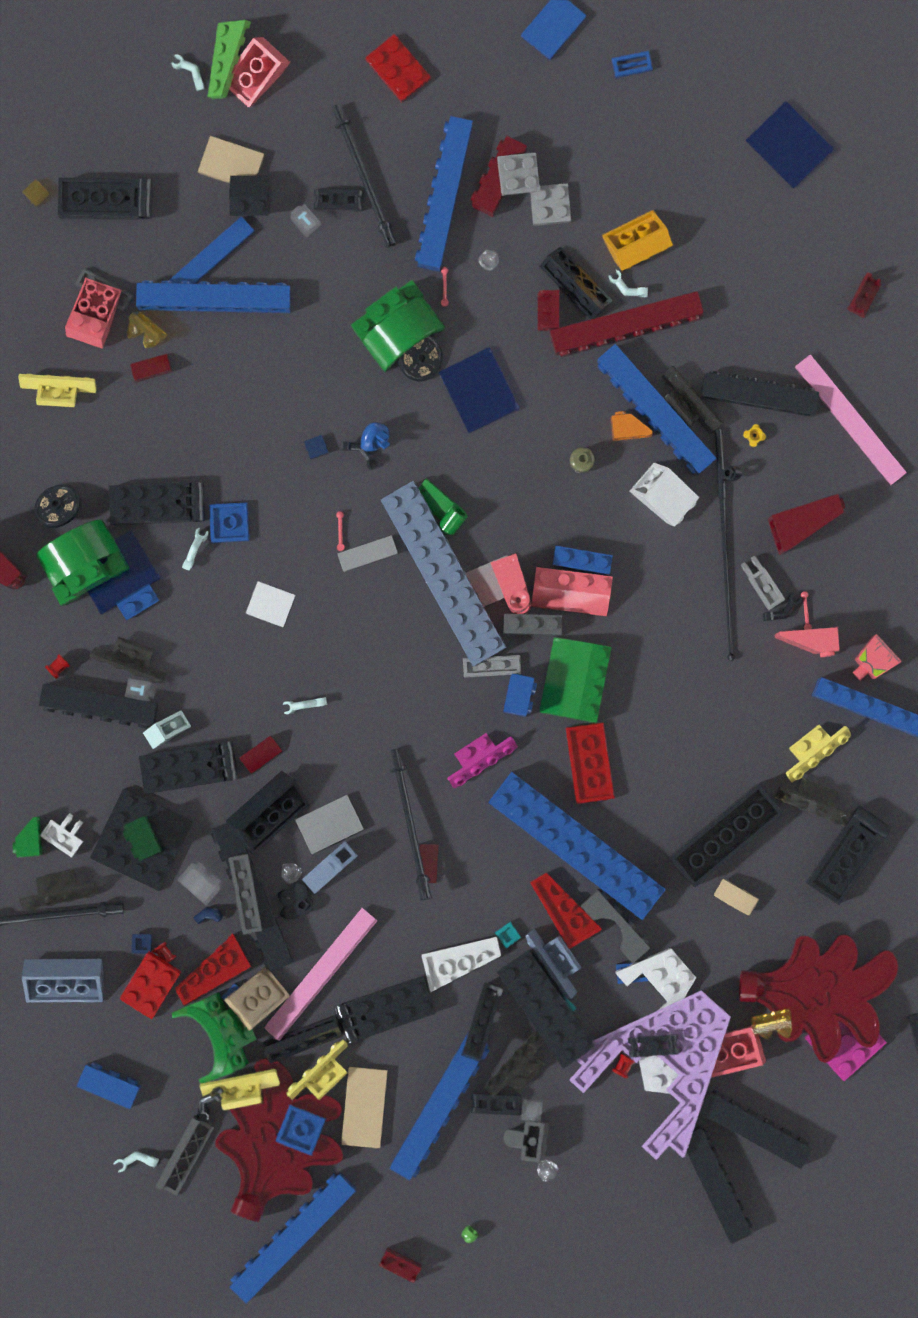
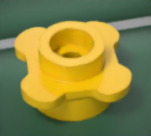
[743,424,766,447]

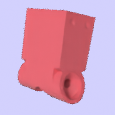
[490,554,531,614]

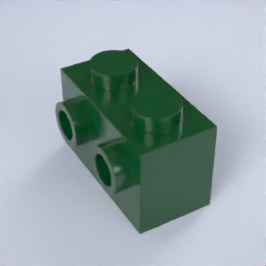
[123,816,163,861]

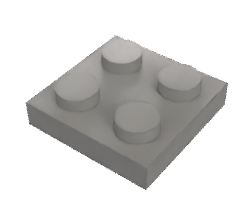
[497,153,540,196]
[530,183,571,226]

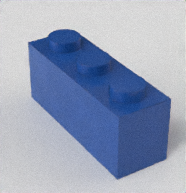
[552,546,613,576]
[76,1062,141,1109]

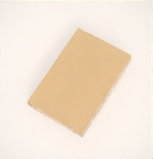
[198,136,265,183]
[225,967,290,1030]

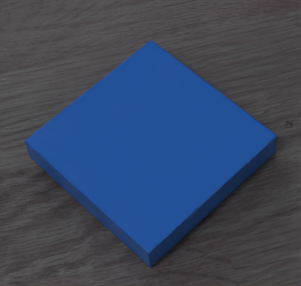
[209,503,250,543]
[275,1105,326,1156]

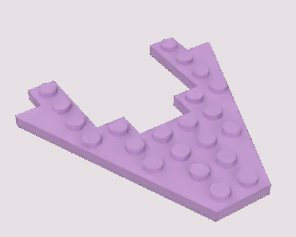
[570,990,731,1160]

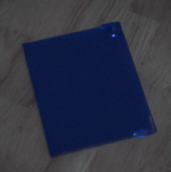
[746,101,834,189]
[439,347,520,433]
[87,530,160,614]

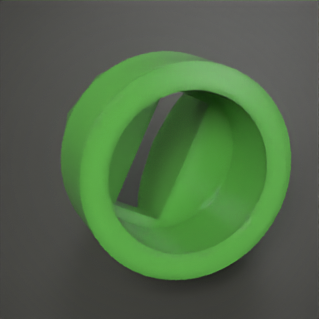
[462,1225,479,1243]

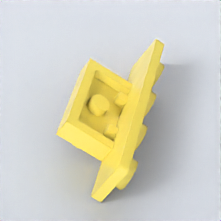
[18,374,97,407]
[786,725,851,783]
[287,1040,348,1100]
[200,1069,280,1110]

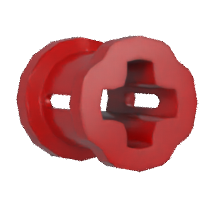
[45,654,71,679]
[151,941,177,963]
[612,1053,636,1079]

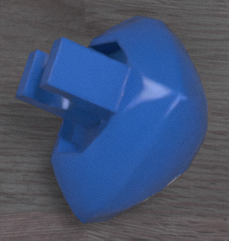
[361,422,390,452]

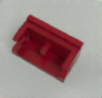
[847,272,881,318]
[538,290,559,331]
[378,1248,422,1283]

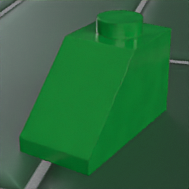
[13,817,43,857]

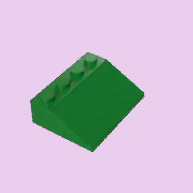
[539,637,611,724]

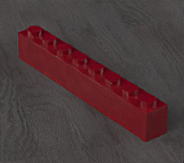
[550,291,704,357]

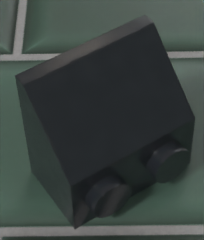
[229,175,269,216]

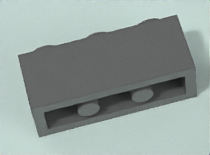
[503,614,562,636]

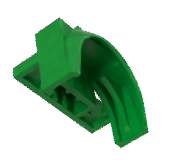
[172,992,256,1084]

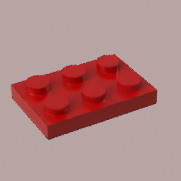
[365,34,431,102]
[120,951,182,1020]

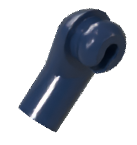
[193,907,223,924]

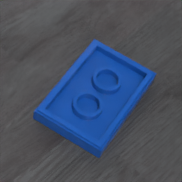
[521,0,586,60]

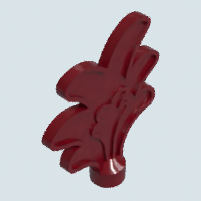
[739,934,898,1063]
[215,1058,343,1222]

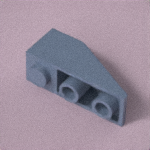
[302,841,358,894]

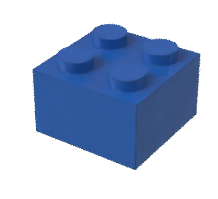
[503,673,537,717]

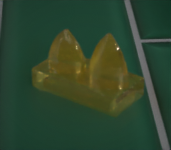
[127,311,168,348]
[752,1009,792,1039]

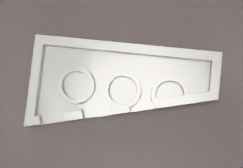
[421,937,501,992]

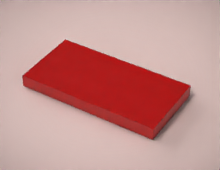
[565,722,615,804]

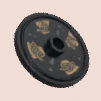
[398,336,443,382]
[34,484,80,528]

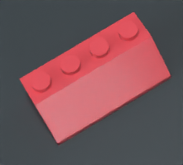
[531,567,613,616]

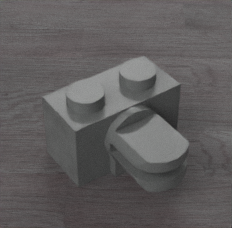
[503,1120,549,1163]

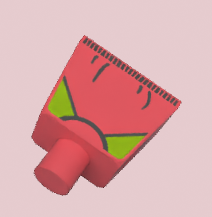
[852,634,901,681]

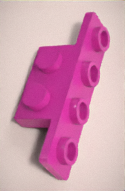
[447,733,518,789]

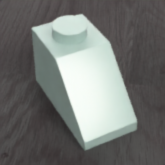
[143,710,191,749]

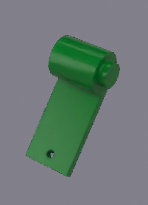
[419,478,468,535]

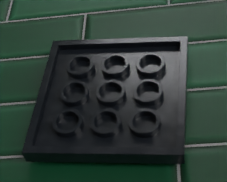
[90,789,193,891]

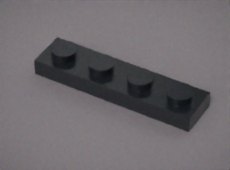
[461,983,503,1062]

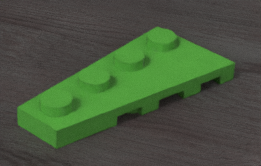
[208,20,251,99]

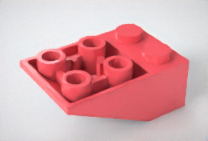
[65,278,122,349]

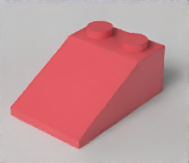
[229,37,290,107]
[775,627,840,657]
[711,1024,766,1078]

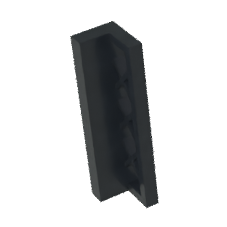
[539,246,613,320]
[263,1015,343,1064]

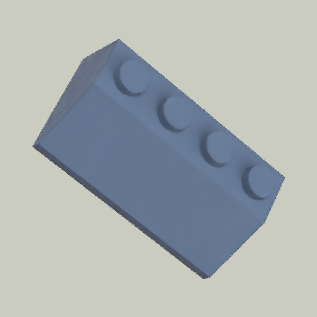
[22,959,104,1002]

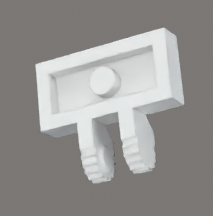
[40,814,84,857]

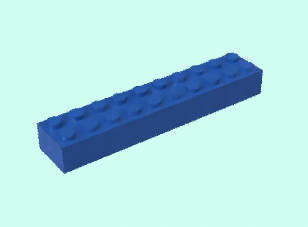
[488,772,666,920]

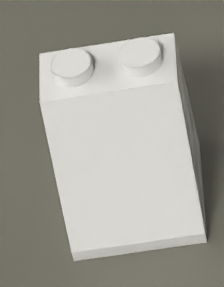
[630,463,699,527]

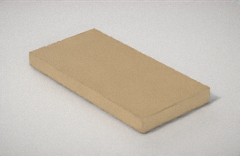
[341,1066,387,1148]

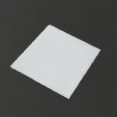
[246,582,295,627]

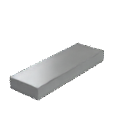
[338,535,398,572]
[463,655,521,678]

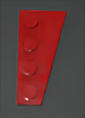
[530,873,602,949]
[175,933,252,1006]

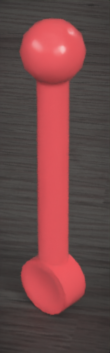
[441,267,449,307]
[336,511,345,551]
[801,591,812,630]

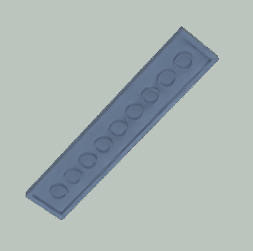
[381,481,507,666]

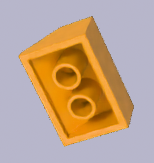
[602,210,673,271]

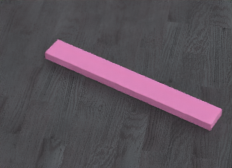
[795,354,907,485]
[264,908,377,1041]

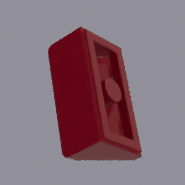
[130,354,172,382]
[240,735,282,774]
[419,844,439,883]

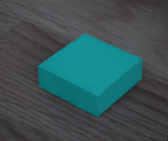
[495,922,521,948]

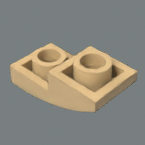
[714,879,759,916]

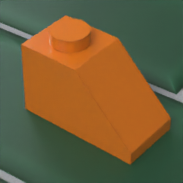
[611,411,652,441]

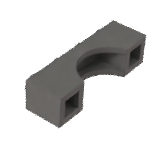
[580,890,650,964]

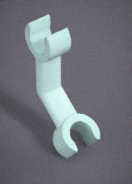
[171,54,204,91]
[609,270,648,297]
[182,528,208,571]
[283,697,327,714]
[114,1151,159,1172]

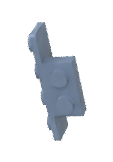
[525,929,581,1000]

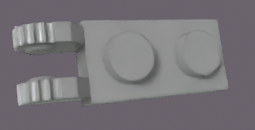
[741,556,785,610]

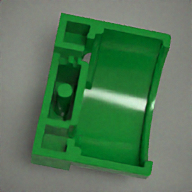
[351,280,445,372]
[36,519,130,606]

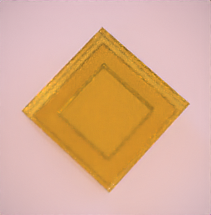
[22,179,50,206]

